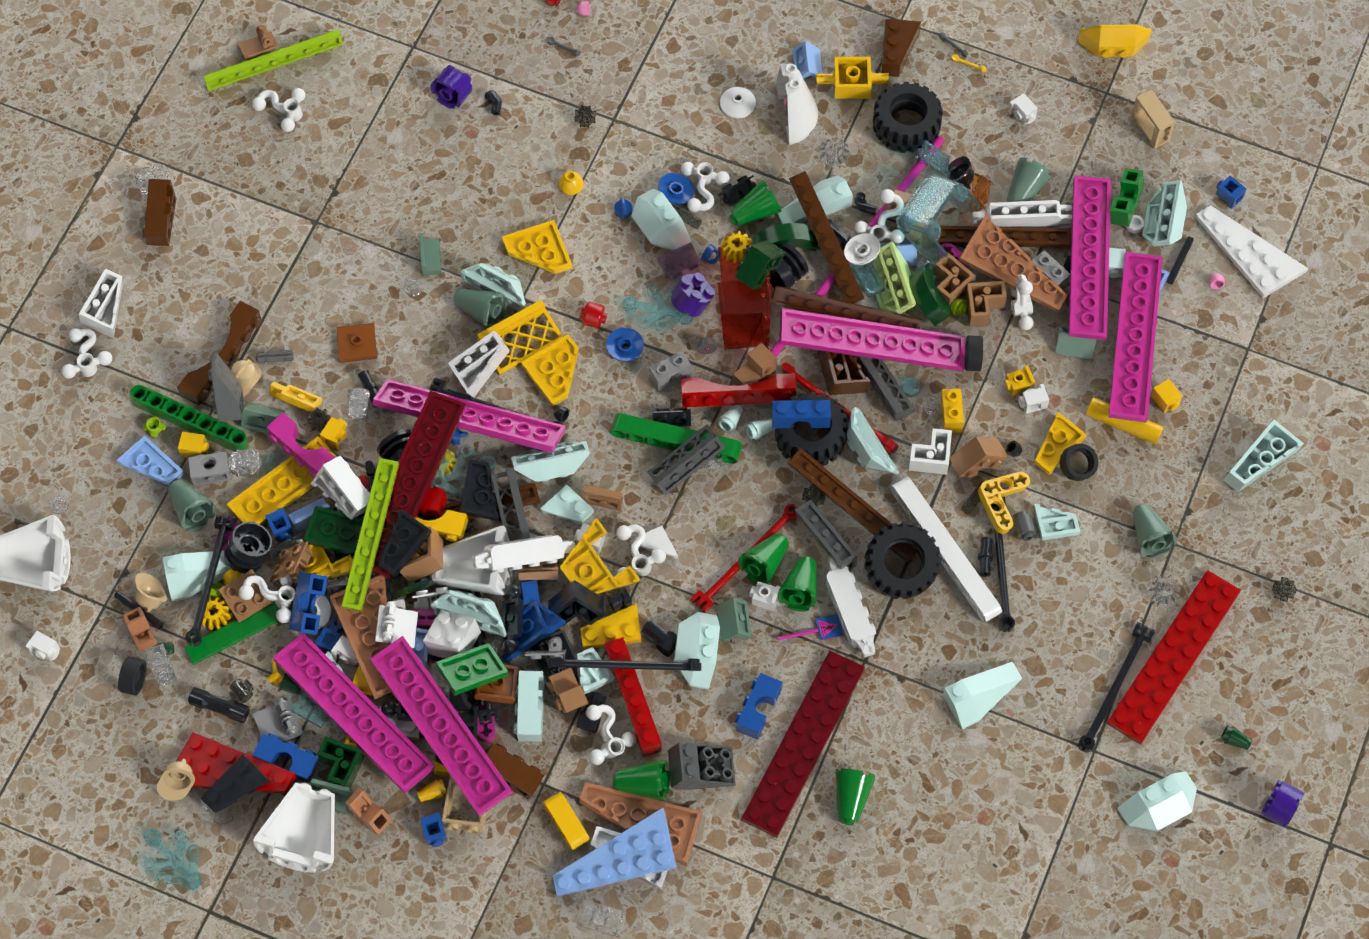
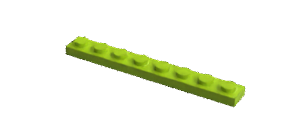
[203,29,343,91]
[342,458,399,612]

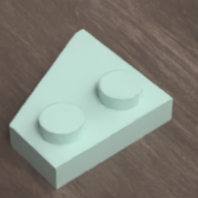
[540,485,594,525]
[1033,504,1080,541]
[575,647,615,694]

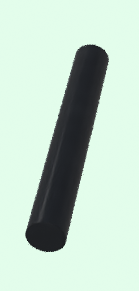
[1166,236,1194,285]
[114,591,164,629]

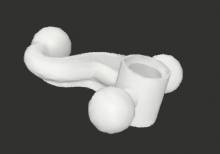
[252,88,305,132]
[681,162,730,212]
[854,189,904,244]
[1010,274,1034,330]
[61,328,112,379]
[616,524,666,576]
[238,575,295,623]
[586,704,637,765]

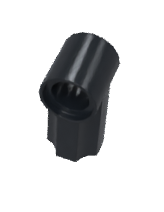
[641,620,677,657]
[576,692,607,734]

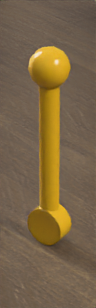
[952,54,986,73]

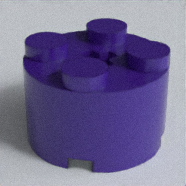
[430,65,472,109]
[671,273,715,317]
[1261,780,1305,828]

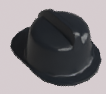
[945,156,975,190]

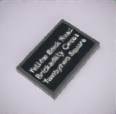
[529,630,580,697]

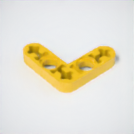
[978,472,1030,534]

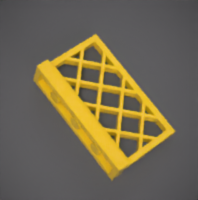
[476,299,563,375]

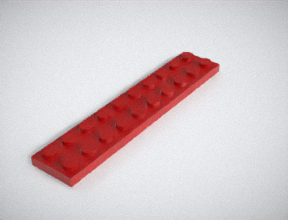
[1107,570,1241,745]

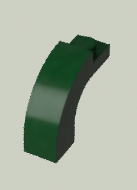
[751,223,819,252]
[909,262,951,326]

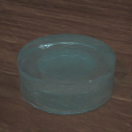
[901,377,921,397]

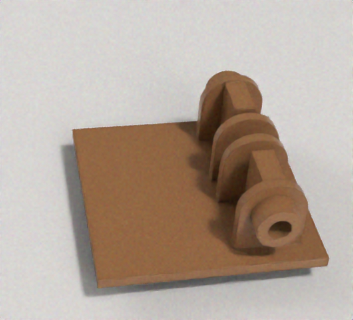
[237,25,279,59]
[270,541,312,582]
[218,569,273,623]

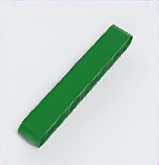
[130,385,249,453]
[610,413,742,464]

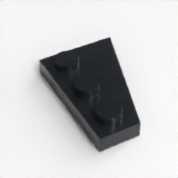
[460,459,498,521]
[379,509,432,577]
[200,754,271,813]

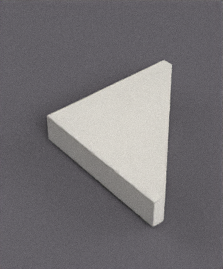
[630,526,678,559]

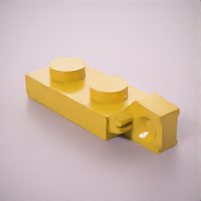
[269,382,322,413]

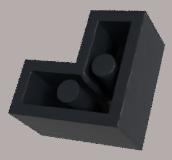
[548,580,604,626]

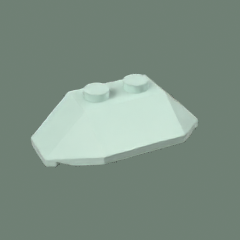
[1142,180,1187,247]
[631,189,692,253]
[461,263,526,312]
[847,407,899,474]
[511,441,590,482]
[431,590,506,637]
[674,612,720,690]
[1117,772,1197,831]

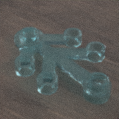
[623,284,694,333]
[430,445,497,499]
[143,829,202,890]

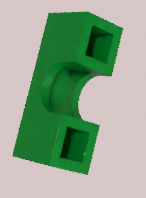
[1110,168,1144,227]

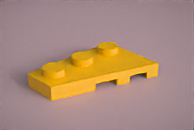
[1034,412,1087,475]

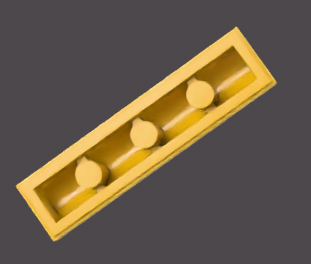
[1086,397,1164,445]

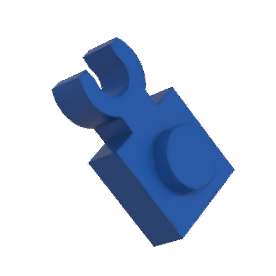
[315,617,344,653]

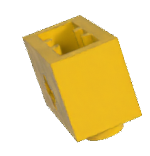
[940,389,964,433]

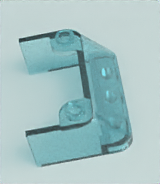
[896,174,982,262]

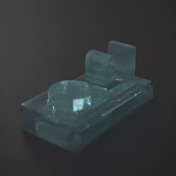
[914,140,949,174]
[852,262,885,298]

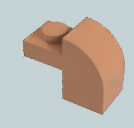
[122,607,158,652]
[345,788,392,835]

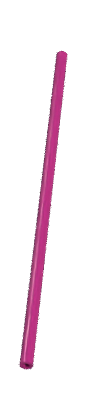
[770,136,944,357]

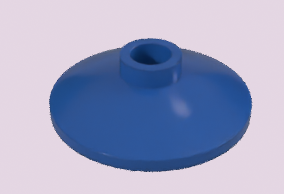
[658,173,694,204]
[606,328,644,362]

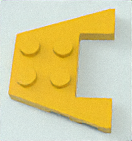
[560,518,641,594]
[299,541,353,579]

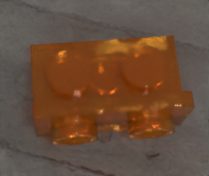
[970,173,991,214]

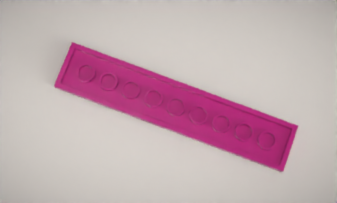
[1068,175,1111,340]
[1108,252,1163,423]
[780,308,965,372]
[373,379,566,453]
[273,633,435,794]
[370,636,513,816]

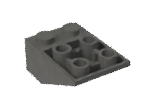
[208,353,244,421]
[668,742,736,790]

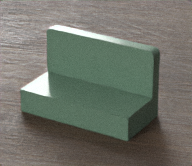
[419,233,442,276]
[1055,327,1097,360]
[241,403,286,433]
[717,597,752,642]
[310,779,352,814]

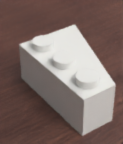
[79,269,123,339]
[448,331,510,397]
[311,456,370,520]

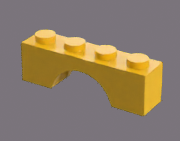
[416,510,468,542]

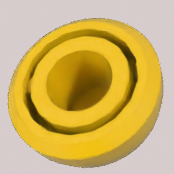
[558,171,584,195]

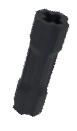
[188,687,250,724]

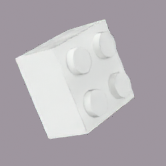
[423,610,481,658]

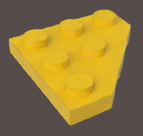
[502,220,573,274]
[521,334,579,407]

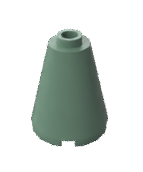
[1007,157,1052,202]
[454,289,507,328]
[168,480,216,531]
[1132,504,1177,558]

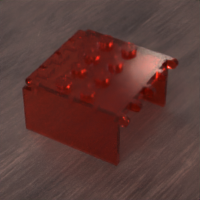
[717,247,772,350]

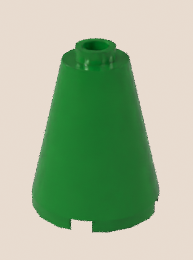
[729,180,782,226]
[738,534,789,584]
[777,556,817,612]
[613,760,670,801]
[835,768,875,826]

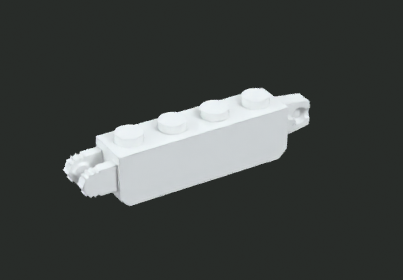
[971,200,1072,228]
[472,535,576,573]
[825,558,876,657]

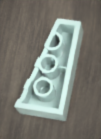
[1223,420,1304,492]

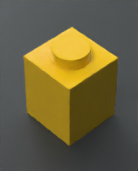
[1151,379,1182,413]
[178,432,209,458]

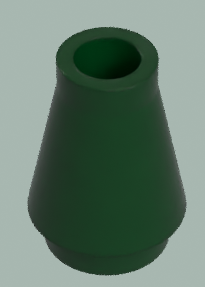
[1221,725,1252,750]

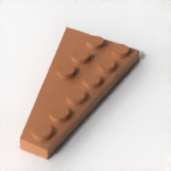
[959,214,1068,313]
[330,576,393,699]
[579,782,702,867]

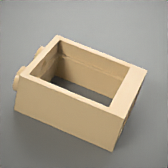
[1131,90,1175,149]
[442,775,487,834]

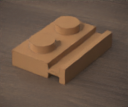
[583,484,623,511]
[519,561,559,580]

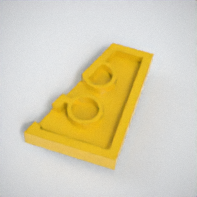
[580,603,641,649]

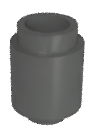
[1013,511,1036,541]

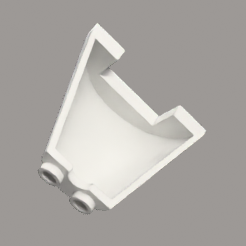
[775,64,818,145]
[0,515,71,592]
[430,525,513,596]
[253,783,335,873]

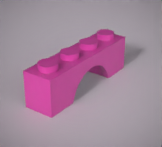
[267,413,335,478]

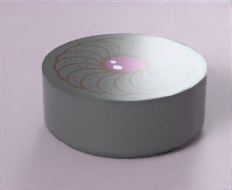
[697,338,716,354]

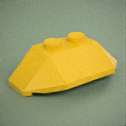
[1078,24,1152,58]

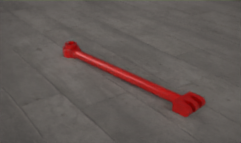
[782,362,899,455]
[690,504,798,613]

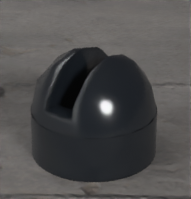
[553,406,570,422]
[1005,440,1022,457]

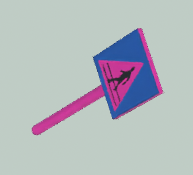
[777,614,844,641]

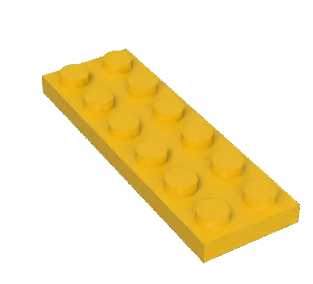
[227,436,337,525]

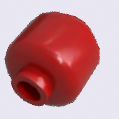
[579,302,608,328]

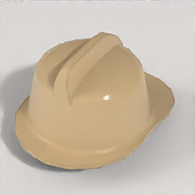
[231,359,261,397]
[135,573,167,613]
[157,759,195,801]

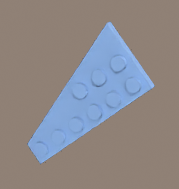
[553,808,677,897]

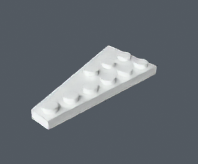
[1195,205,1308,298]

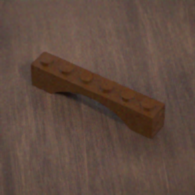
[177,301,261,406]

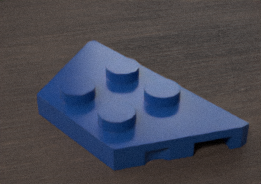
[501,600,566,663]

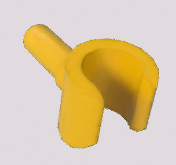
[267,659,283,686]

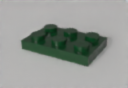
[303,506,364,556]

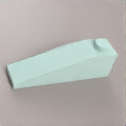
[777,175,853,224]
[163,551,232,601]
[943,662,1022,729]

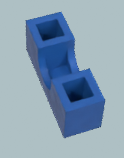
[772,400,831,428]
[288,571,328,635]
[734,673,783,740]
[252,733,319,783]

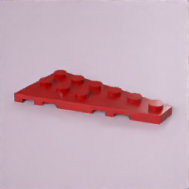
[176,732,297,794]

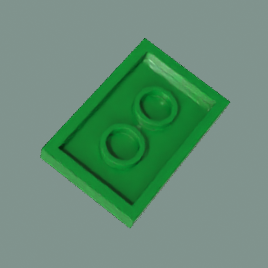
[436,643,508,696]

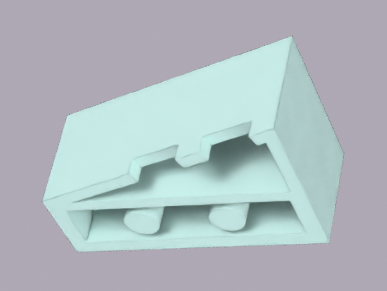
[514,671,545,742]

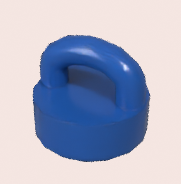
[614,198,632,218]
[701,244,721,264]
[451,428,468,446]

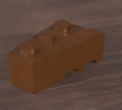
[881,19,921,77]
[142,179,177,246]
[817,350,870,395]
[485,743,544,799]

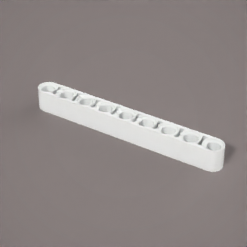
[890,477,1002,623]

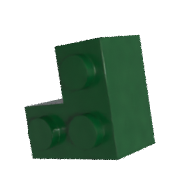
[735,240,786,289]
[317,736,364,789]

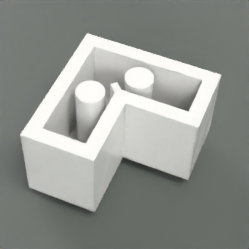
[909,428,952,475]

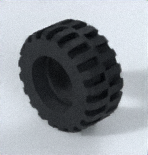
[873,82,943,153]
[775,392,848,466]
[864,522,941,599]

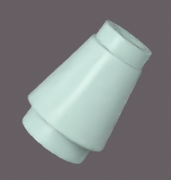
[718,405,743,432]
[746,419,775,440]

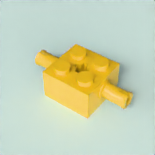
[816,56,889,99]

